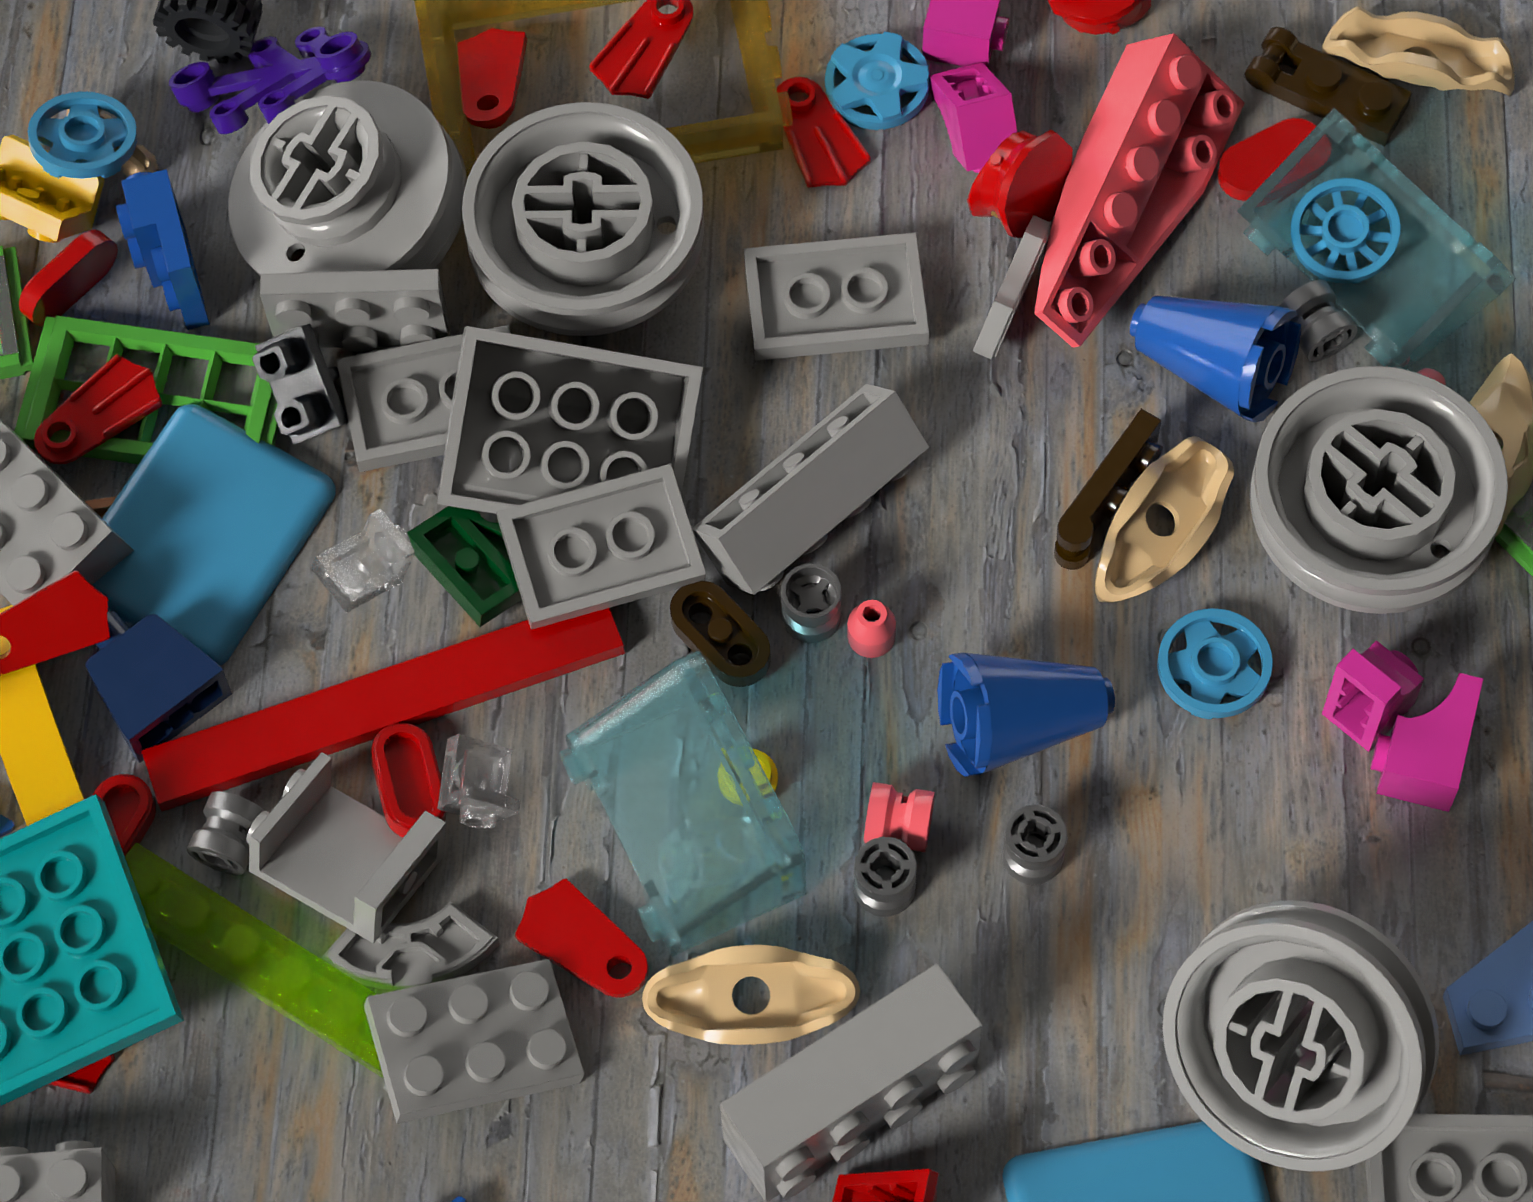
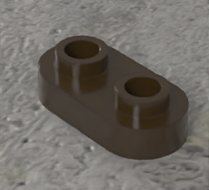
[670,581,771,687]

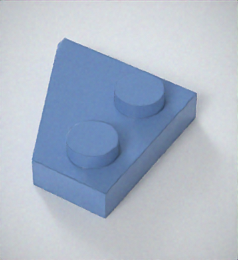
[1443,921,1533,1055]

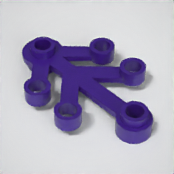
[169,26,371,134]

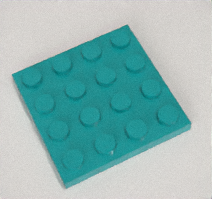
[0,794,184,1106]

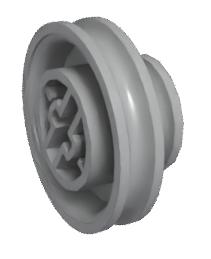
[228,80,467,276]
[462,102,705,336]
[1250,366,1508,614]
[1163,900,1439,1171]

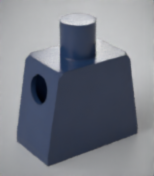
[85,611,232,763]

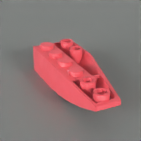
[1034,33,1245,348]

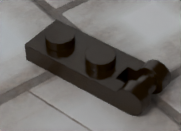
[1244,27,1412,147]
[1054,408,1163,570]

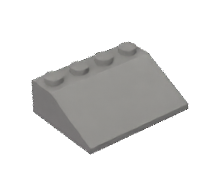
[437,326,703,514]

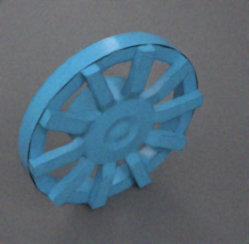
[1290,178,1401,284]

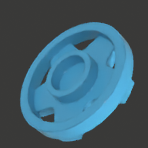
[825,31,930,130]
[28,92,137,179]
[1157,608,1273,720]

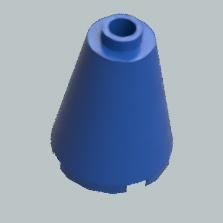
[1130,295,1301,423]
[937,653,1115,777]

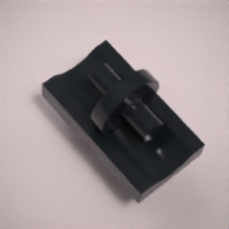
[252,324,349,445]

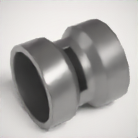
[1279,279,1358,362]
[781,563,841,643]
[186,791,264,875]
[1002,804,1067,885]
[854,837,917,917]

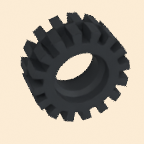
[153,0,263,63]

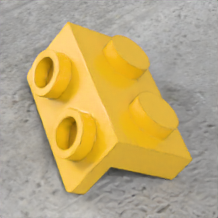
[0,134,104,243]

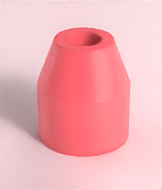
[847,600,896,658]

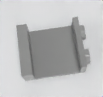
[246,752,446,943]

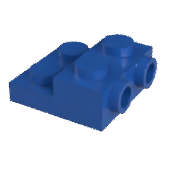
[116,169,210,330]

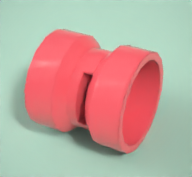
[864,782,935,852]

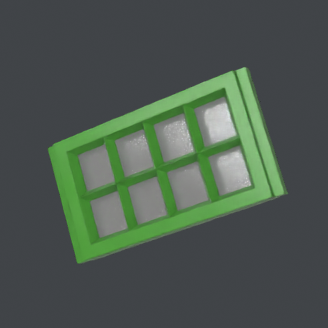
[14,315,279,464]

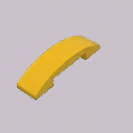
[0,605,85,826]

